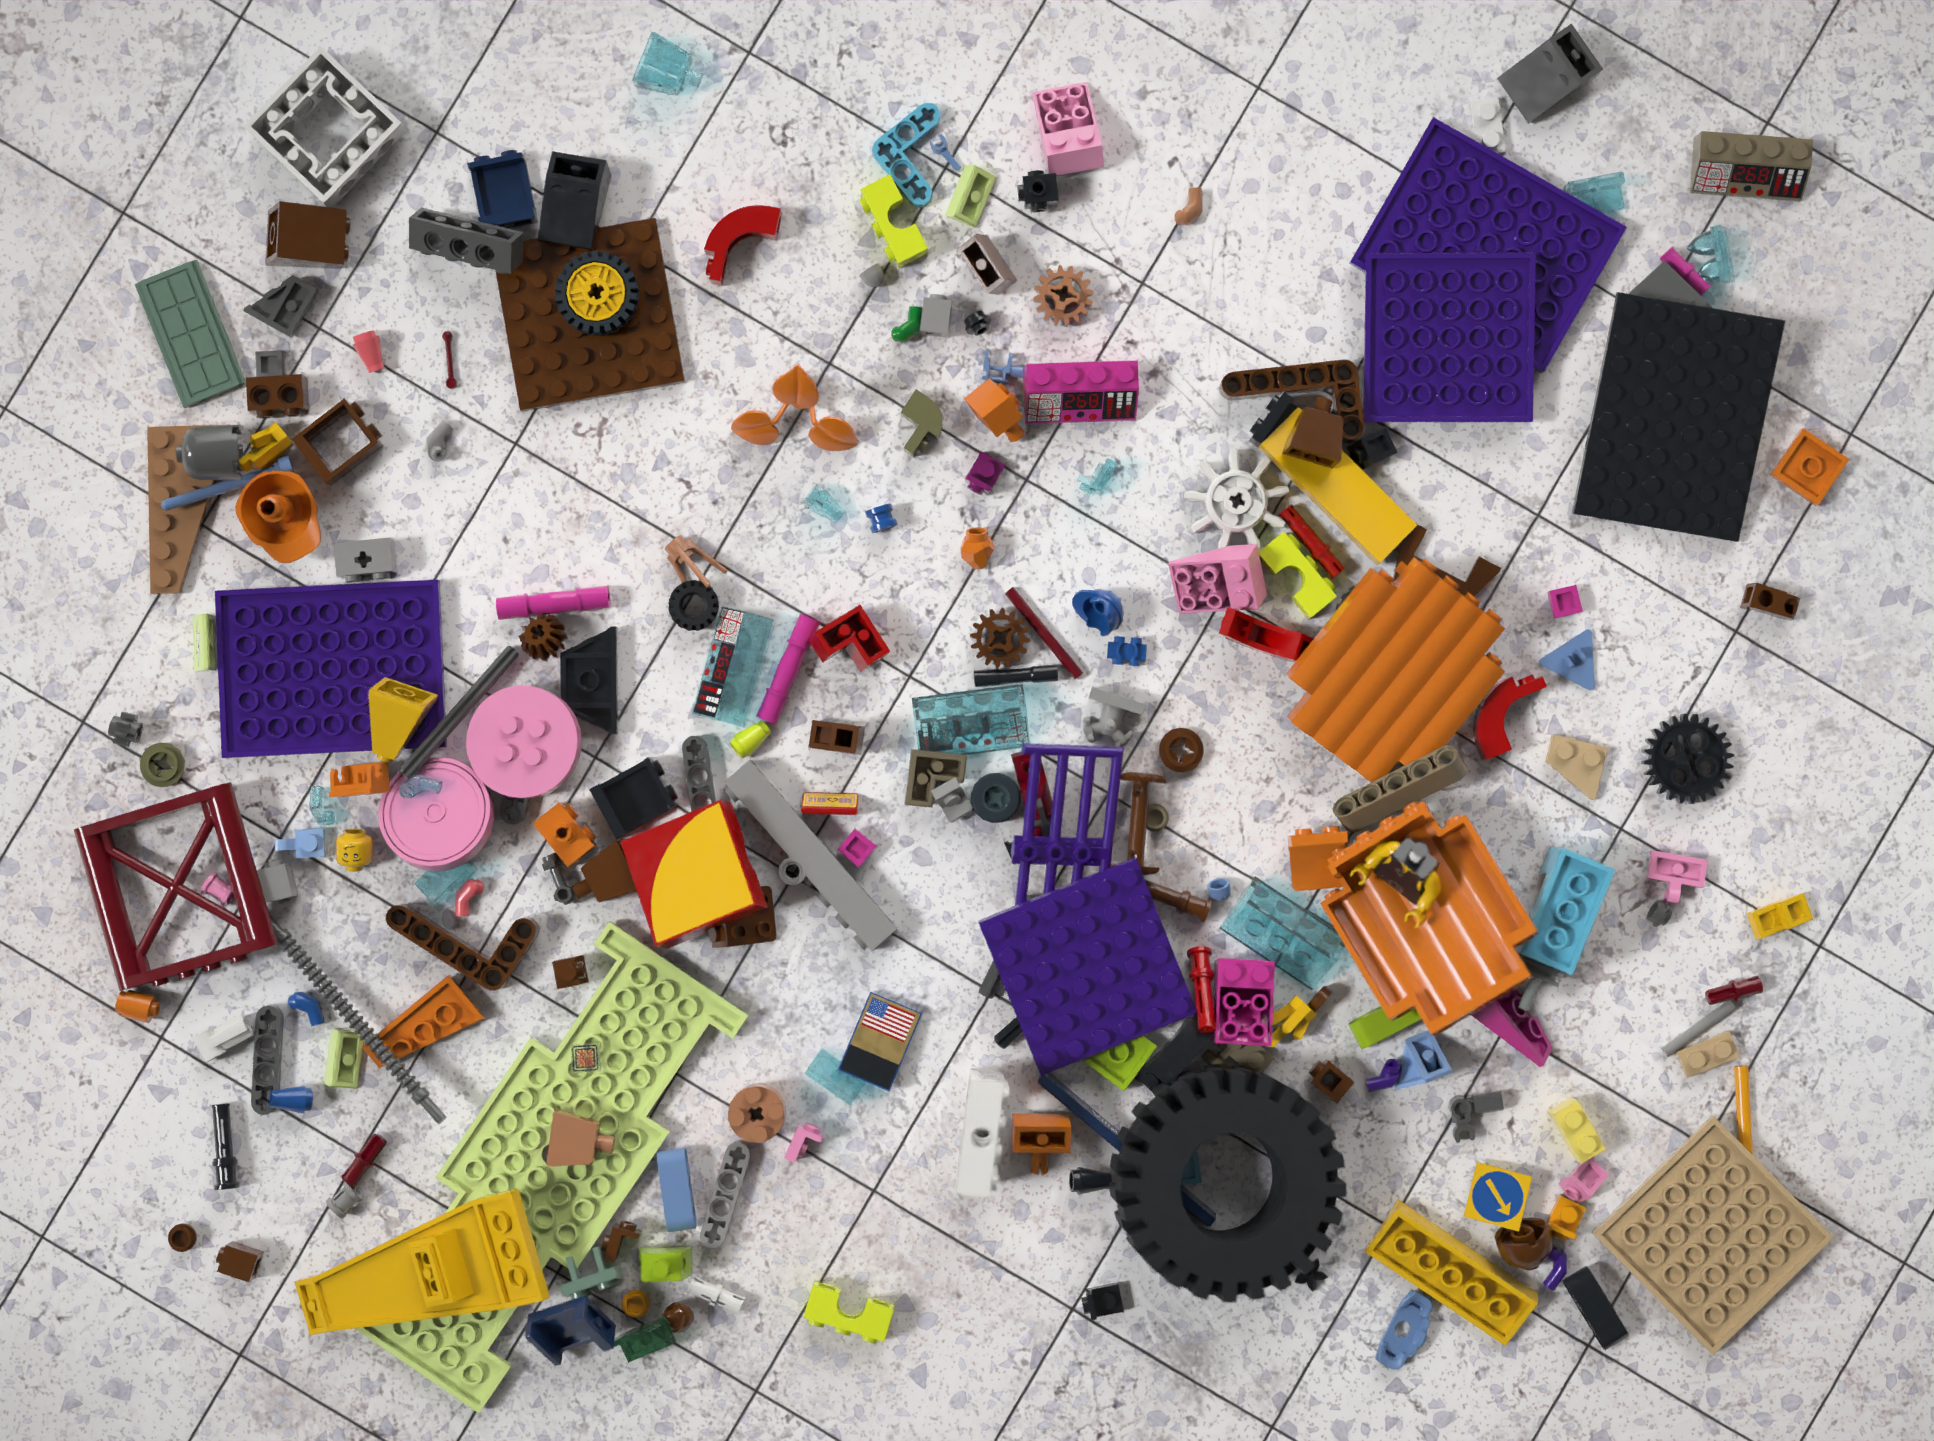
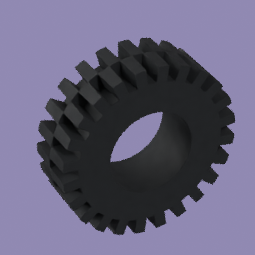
[1109,1065,1347,1303]

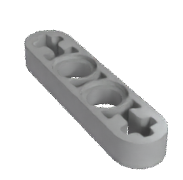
[700,1141,751,1249]

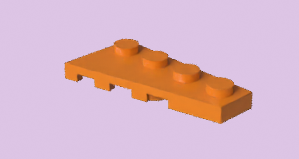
[362,975,486,1068]

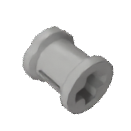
[326,1182,364,1219]

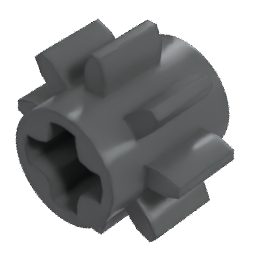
[108,712,143,747]

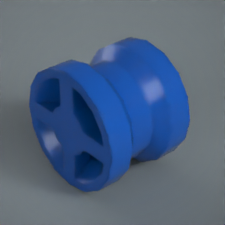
[865,503,898,533]

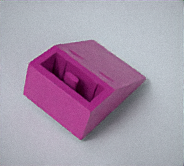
[1214,958,1275,1046]

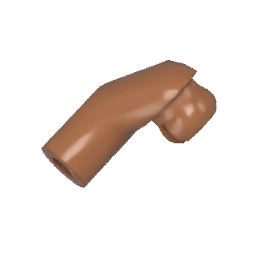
[1174,188,1203,225]

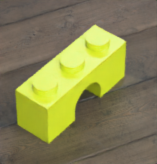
[858,174,928,268]
[1259,532,1337,619]
[803,1281,895,1344]

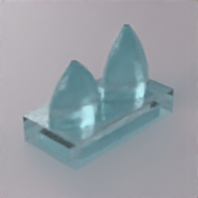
[1687,225,1736,284]

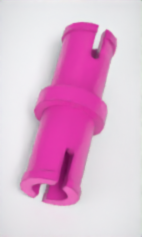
[1659,246,1711,296]

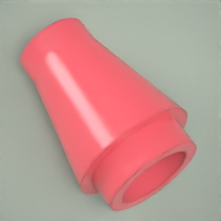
[352,330,385,373]

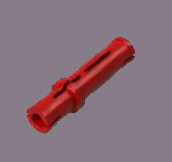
[1278,504,1346,579]

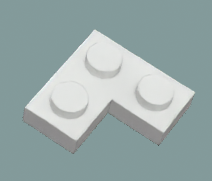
[1459,97,1506,154]

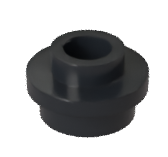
[964,311,991,336]

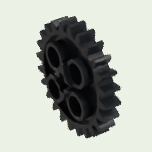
[1641,714,1734,804]

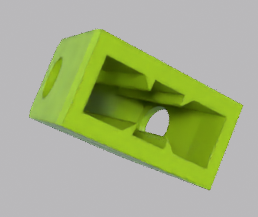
[639,1246,693,1282]

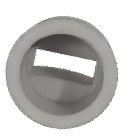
[859,263,884,287]

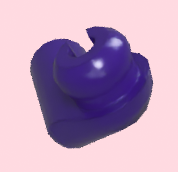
[1365,1059,1402,1092]
[1543,1247,1567,1291]

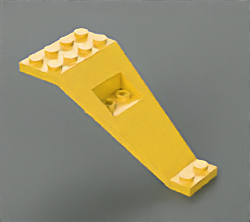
[294,1189,550,1335]

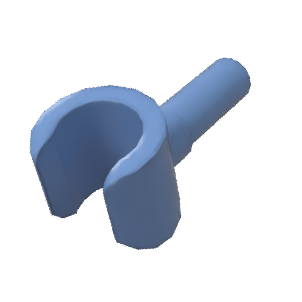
[930,134,961,172]

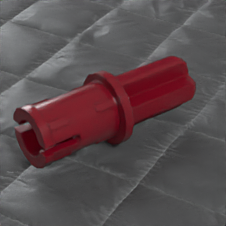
[1705,976,1763,1005]
[341,1134,387,1187]

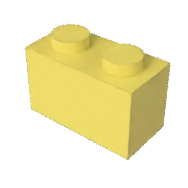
[1547,1097,1606,1164]

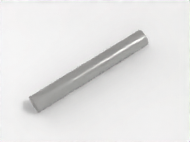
[1661,1000,1736,1057]

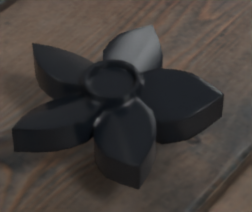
[1294,1258,1328,1292]

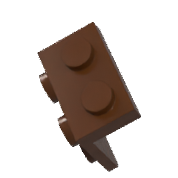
[708,886,777,948]

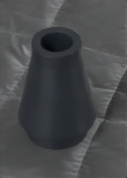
[1069,1167,1112,1195]

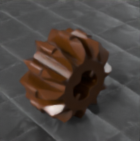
[518,613,568,662]

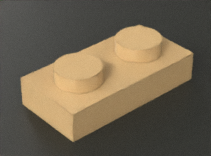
[1676,1030,1740,1078]

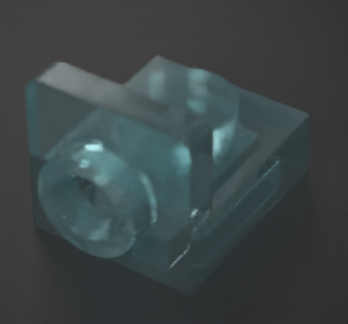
[1076,458,1117,496]

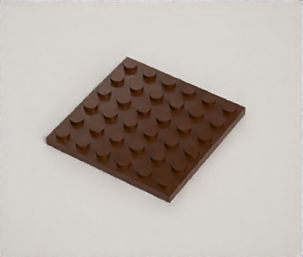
[492,218,685,412]

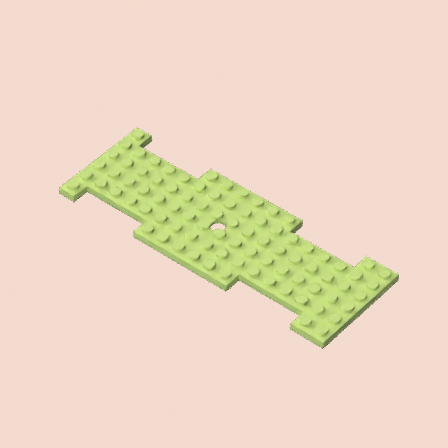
[354,921,749,1413]

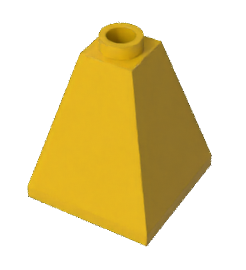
[368,677,438,763]

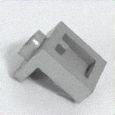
[931,778,974,823]

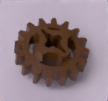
[970,608,1030,669]

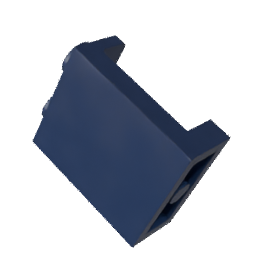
[467,150,539,229]
[525,1295,616,1366]

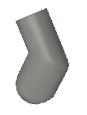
[426,420,454,462]

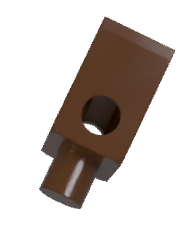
[1282,397,1343,469]
[572,840,636,903]

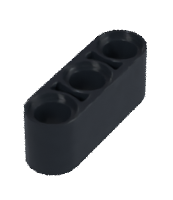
[1562,1266,1629,1350]

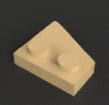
[1545,734,1608,800]

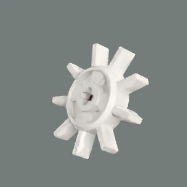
[1183,448,1289,550]

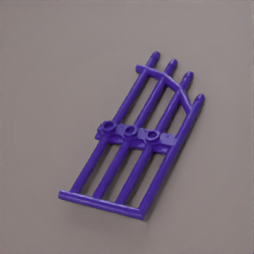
[1011,743,1124,906]

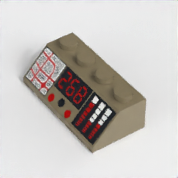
[1690,131,1813,202]

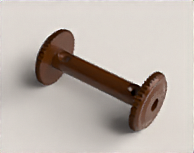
[1110,772,1166,875]

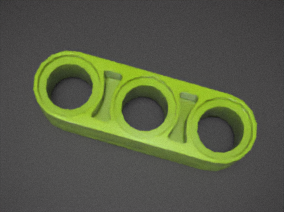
[1348,1006,1422,1049]

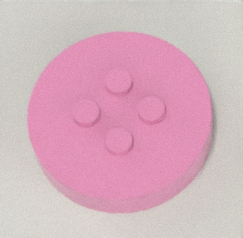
[466,685,582,798]
[378,757,495,871]

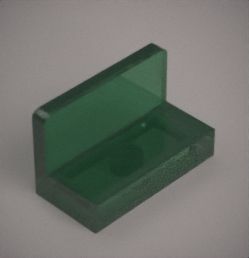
[614,1316,676,1363]

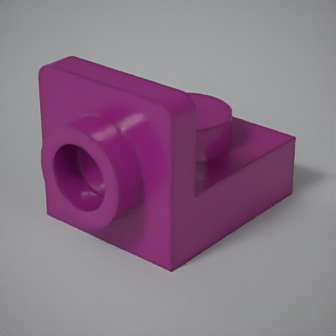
[965,451,1005,495]

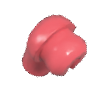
[455,878,484,916]

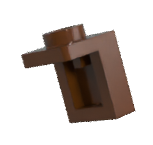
[601,1221,642,1263]

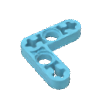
[872,103,940,208]

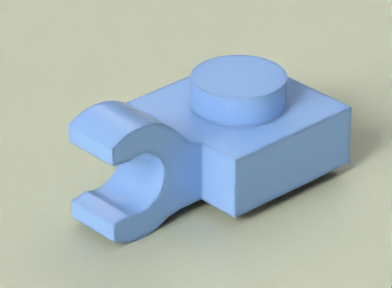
[275,829,326,858]

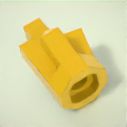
[238,422,294,472]
[1267,995,1317,1048]

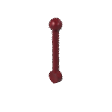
[442,331,457,389]

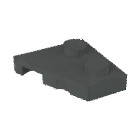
[243,275,319,338]

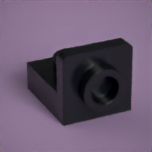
[1347,428,1398,470]
[1081,1282,1124,1320]

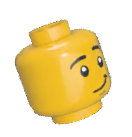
[336,828,373,872]

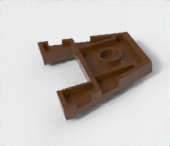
[1392,524,1501,596]

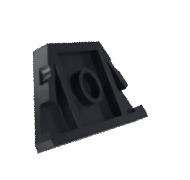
[560,626,618,734]

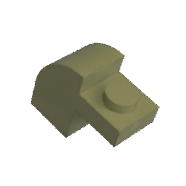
[901,389,943,457]

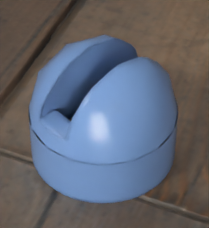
[1207,878,1231,902]

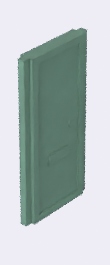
[134,260,246,408]

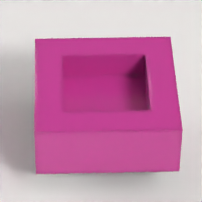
[1547,585,1583,619]
[837,828,876,867]

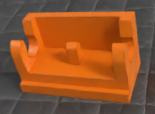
[329,762,390,797]

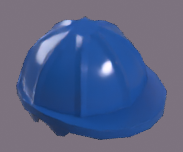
[1072,589,1124,637]

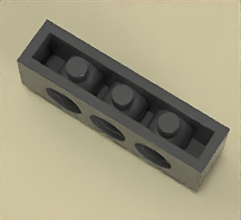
[409,208,524,274]

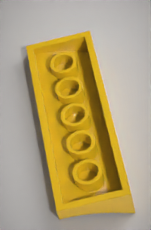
[1258,407,1417,565]
[1365,1199,1538,1346]

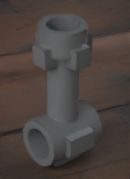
[542,853,575,905]

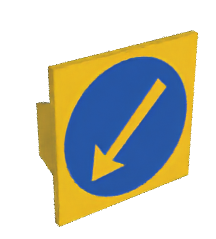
[1463,1162,1532,1232]

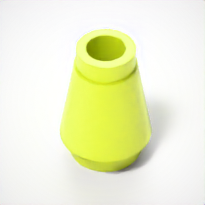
[729,720,772,759]

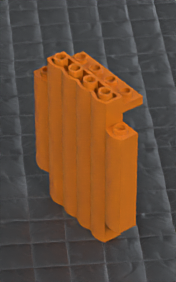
[1286,558,1505,782]
[1320,801,1540,1036]

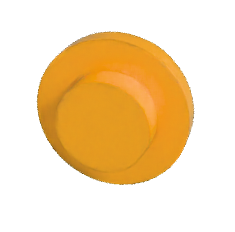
[622,1289,650,1318]

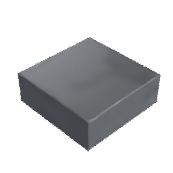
[255,350,286,377]

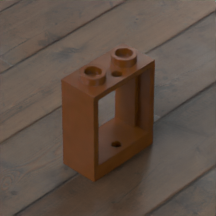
[291,398,384,486]

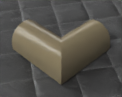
[904,749,967,808]

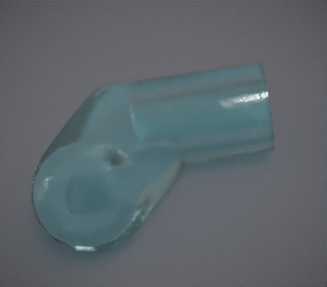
[399,774,442,799]
[309,786,336,827]

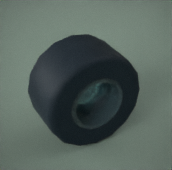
[971,773,1021,823]

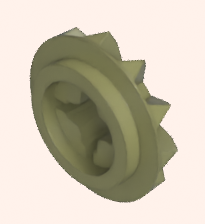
[140,743,186,787]

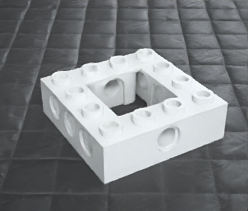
[243,46,407,208]
[955,1069,1009,1198]

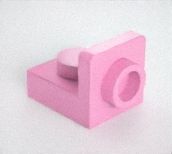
[785,1123,824,1163]
[1558,1158,1609,1203]

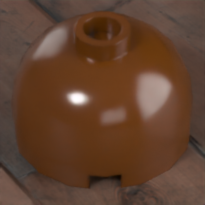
[1494,1217,1553,1271]

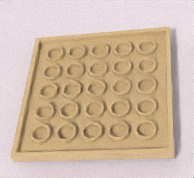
[1592,1115,1834,1355]

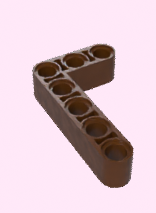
[1219,359,1364,443]
[386,904,539,991]

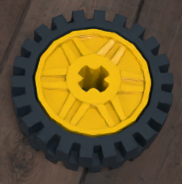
[555,251,640,336]

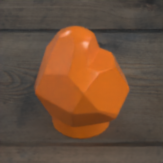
[960,527,995,570]

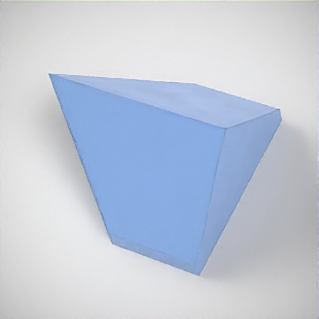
[1394,1030,1452,1090]

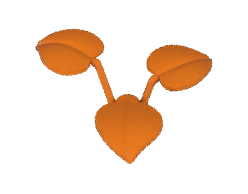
[731,364,859,451]

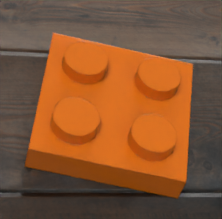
[1770,428,1849,506]

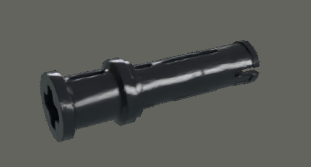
[212,1103,240,1190]

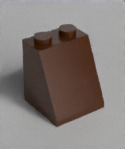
[265,201,350,269]

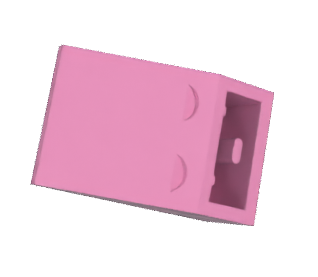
[1032,82,1104,176]
[1168,544,1267,614]

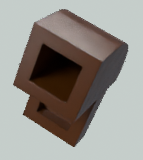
[808,720,865,755]

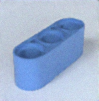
[657,1148,697,1232]

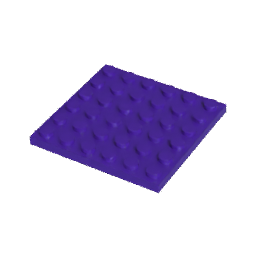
[1363,253,1536,422]
[978,857,1197,1076]

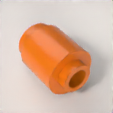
[115,990,160,1023]

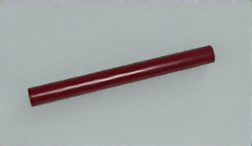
[1005,587,1083,680]

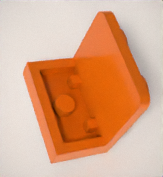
[1287,826,1348,891]

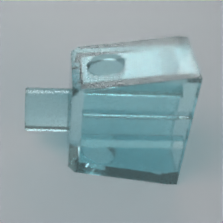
[632,31,703,96]

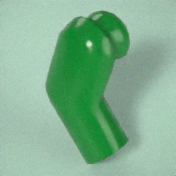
[891,306,922,343]

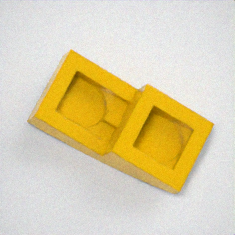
[1746,893,1813,939]

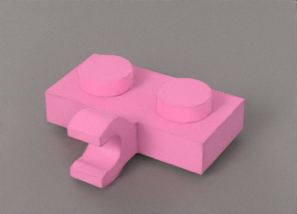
[1646,851,1708,904]

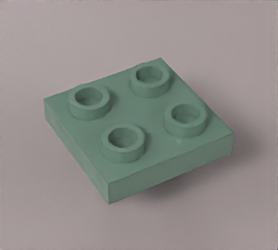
[560,1246,624,1299]

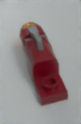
[1011,751,1062,837]

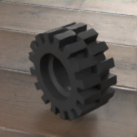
[668,580,719,631]

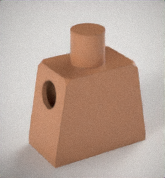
[546,1110,615,1166]

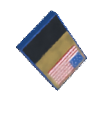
[838,992,922,1092]

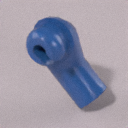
[288,992,325,1027]

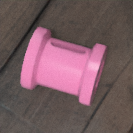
[200,872,234,907]

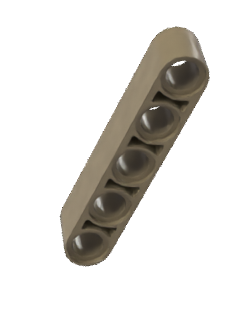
[1333,746,1468,832]

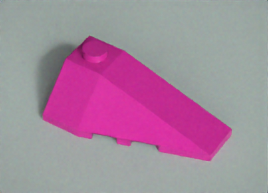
[1471,988,1552,1067]

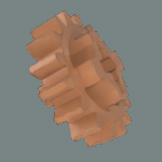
[1033,265,1094,327]

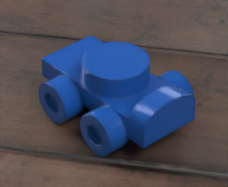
[1107,636,1147,666]

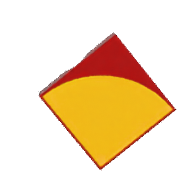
[620,799,768,949]

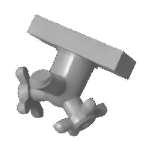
[1083,687,1146,747]

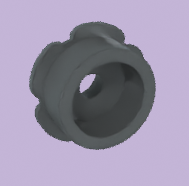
[1647,900,1672,927]

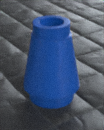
[269,1086,313,1114]

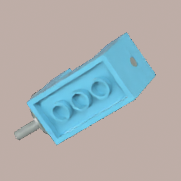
[1516,847,1615,1011]

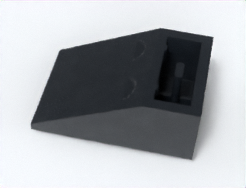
[538,151,612,250]

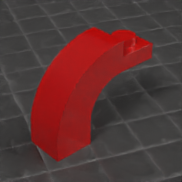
[704,205,782,286]
[1218,607,1314,663]
[1473,674,1547,761]

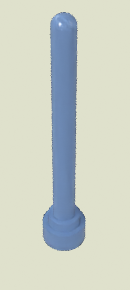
[161,455,295,511]

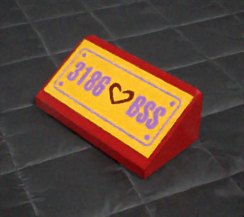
[801,792,859,815]

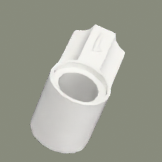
[193,1014,254,1063]

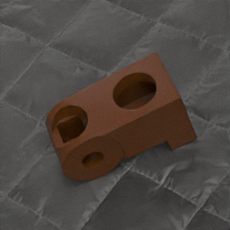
[1740,583,1800,621]

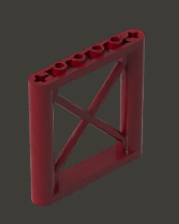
[74,782,278,991]

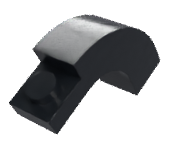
[1135,1009,1215,1092]

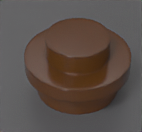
[168,1223,197,1252]

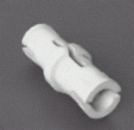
[687,1276,745,1314]

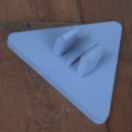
[1539,629,1595,690]

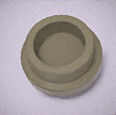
[1146,804,1169,832]

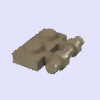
[1201,1041,1275,1073]

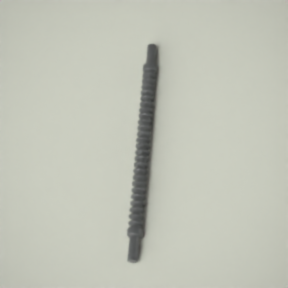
[270,915,447,1125]

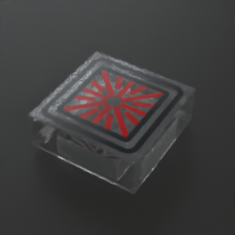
[570,1042,601,1073]

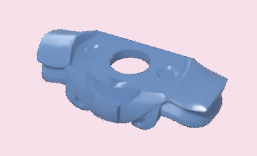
[1375,1290,1432,1370]

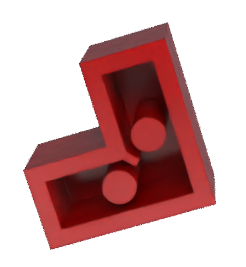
[808,605,890,672]

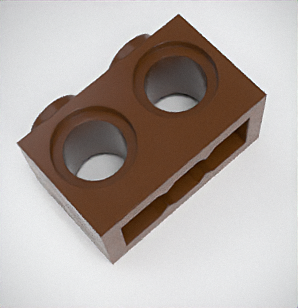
[246,374,309,419]

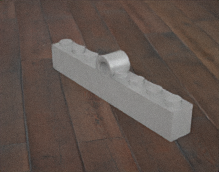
[724,760,898,951]

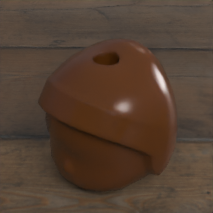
[662,1301,694,1333]

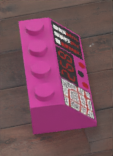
[1023,360,1139,424]

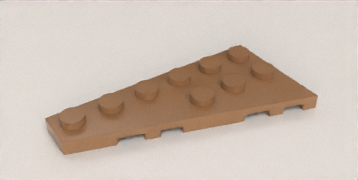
[147,425,222,594]

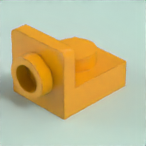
[1545,1195,1586,1242]

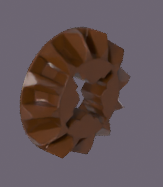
[1159,728,1204,772]

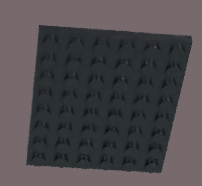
[1572,292,1785,542]

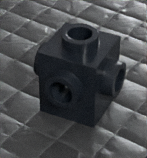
[1017,170,1059,213]

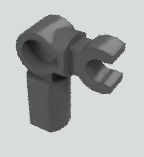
[1448,1091,1504,1143]

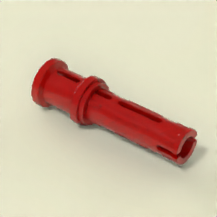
[1187,946,1216,1033]

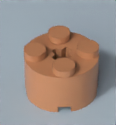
[728,1084,786,1143]

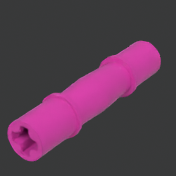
[496,586,611,620]
[756,614,820,725]

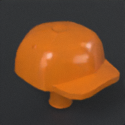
[235,470,321,563]

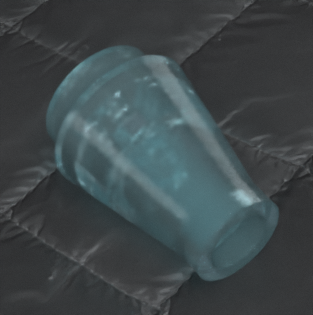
[803,484,845,524]

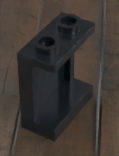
[589,757,679,839]

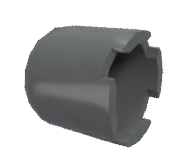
[176,425,243,480]

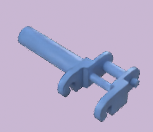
[982,349,1024,385]

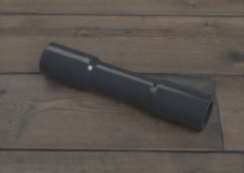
[974,665,1058,687]

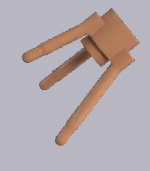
[665,535,727,588]

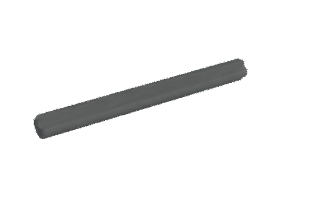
[400,646,519,779]

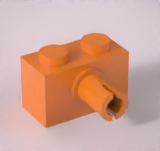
[964,378,1024,442]
[533,802,597,867]
[1011,1113,1071,1175]

